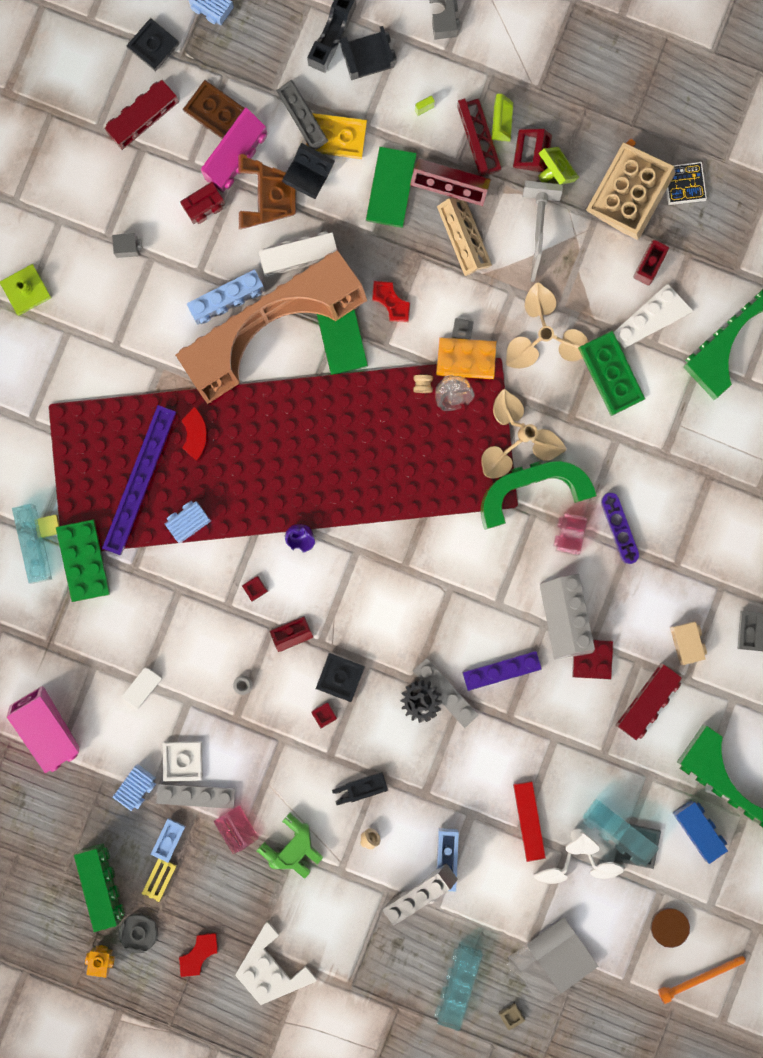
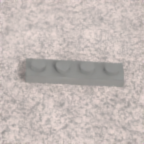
[413,658,479,728]
[156,783,236,809]

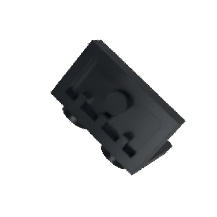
[282,143,335,199]

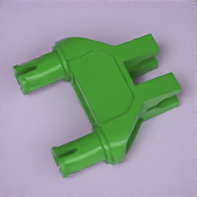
[257,812,323,879]

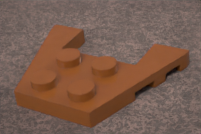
[238,154,296,230]

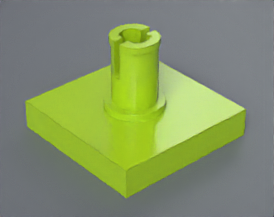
[538,147,579,185]
[0,264,52,316]

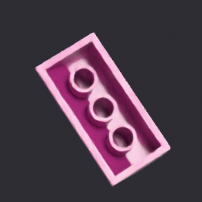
[201,107,267,192]

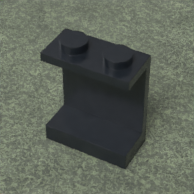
[340,26,397,81]

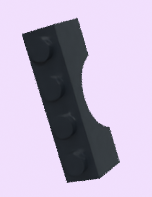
[307,0,356,73]

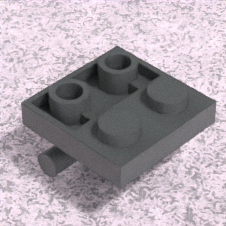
[737,611,763,652]

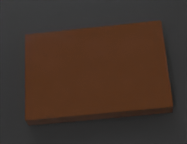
[183,80,245,139]

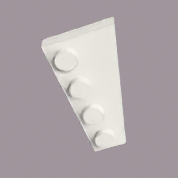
[614,284,693,349]

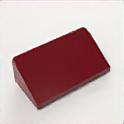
[269,616,313,652]

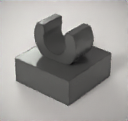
[452,318,474,340]

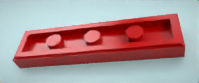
[513,781,546,862]

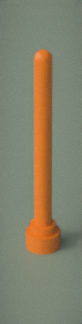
[658,956,746,1005]

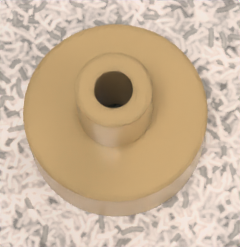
[360,828,381,850]

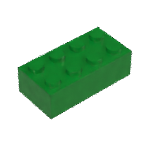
[74,843,125,932]

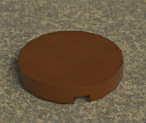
[650,907,690,948]

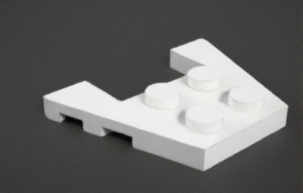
[235,921,317,1005]

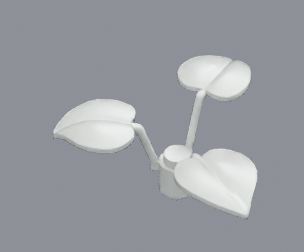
[533,829,625,884]

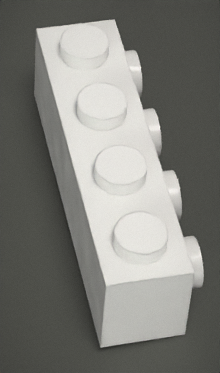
[258,232,337,277]

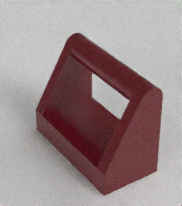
[513,129,552,172]

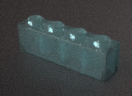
[12,504,52,584]
[582,798,659,867]
[434,944,483,1031]

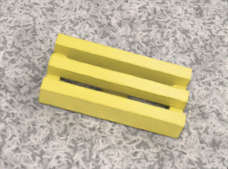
[142,858,177,902]

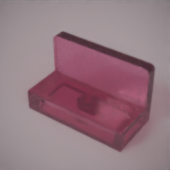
[213,806,258,854]

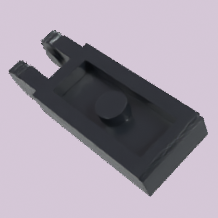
[332,771,388,805]

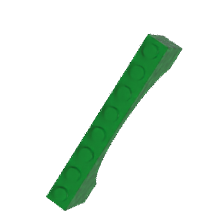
[683,289,763,400]
[677,725,763,828]

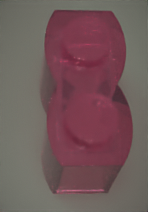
[553,513,587,556]

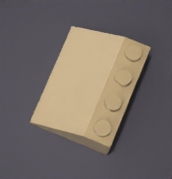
[586,143,675,240]

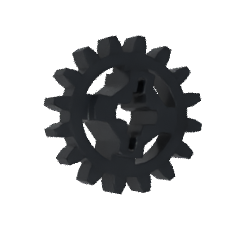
[400,680,442,723]

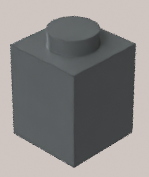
[112,233,142,258]

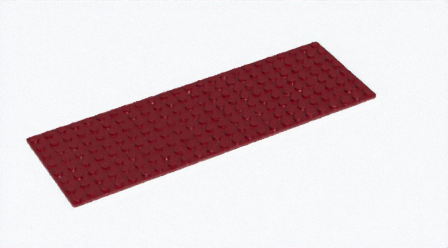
[49,358,518,552]

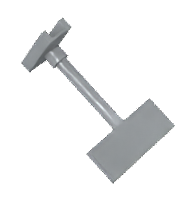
[522,181,563,282]

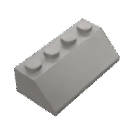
[540,574,595,660]

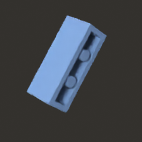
[436,828,459,892]

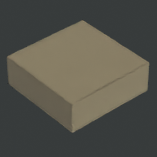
[498,1003,525,1031]

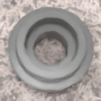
[233,676,253,695]

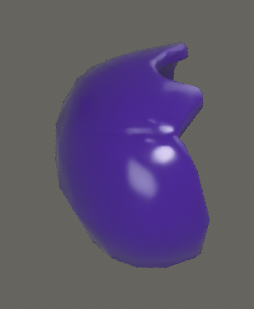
[284,524,315,553]

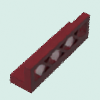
[457,98,501,176]

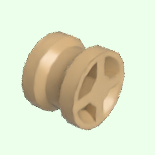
[414,375,433,393]

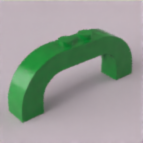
[481,461,597,530]

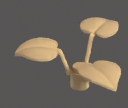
[506,283,589,369]
[481,389,567,478]

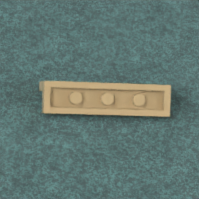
[437,198,492,276]

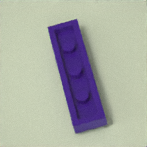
[462,651,542,691]

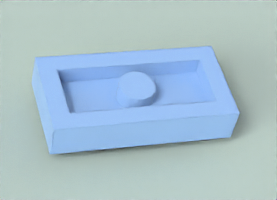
[151,818,186,863]

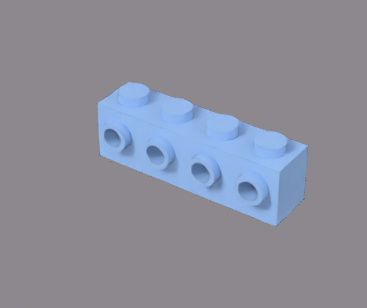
[186,269,265,325]

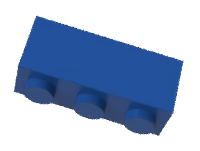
[673,800,728,864]

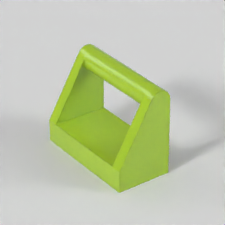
[492,94,513,142]

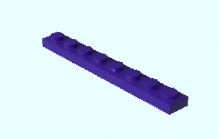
[102,405,176,555]

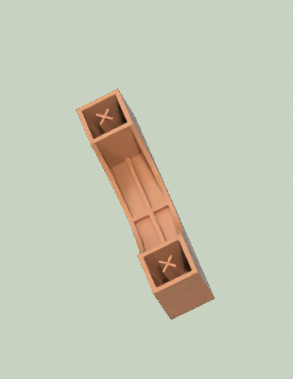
[175,250,367,404]

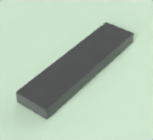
[276,80,329,150]

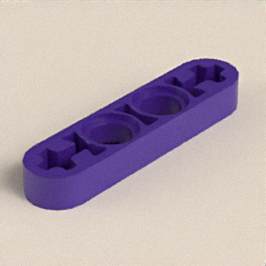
[601,493,639,564]

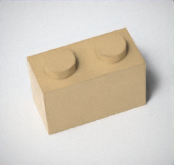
[670,622,707,665]

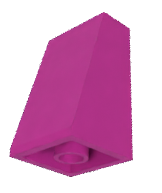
[6,685,79,773]

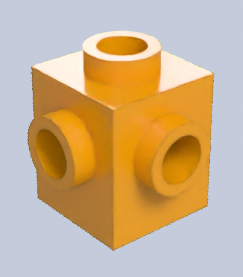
[85,945,115,978]

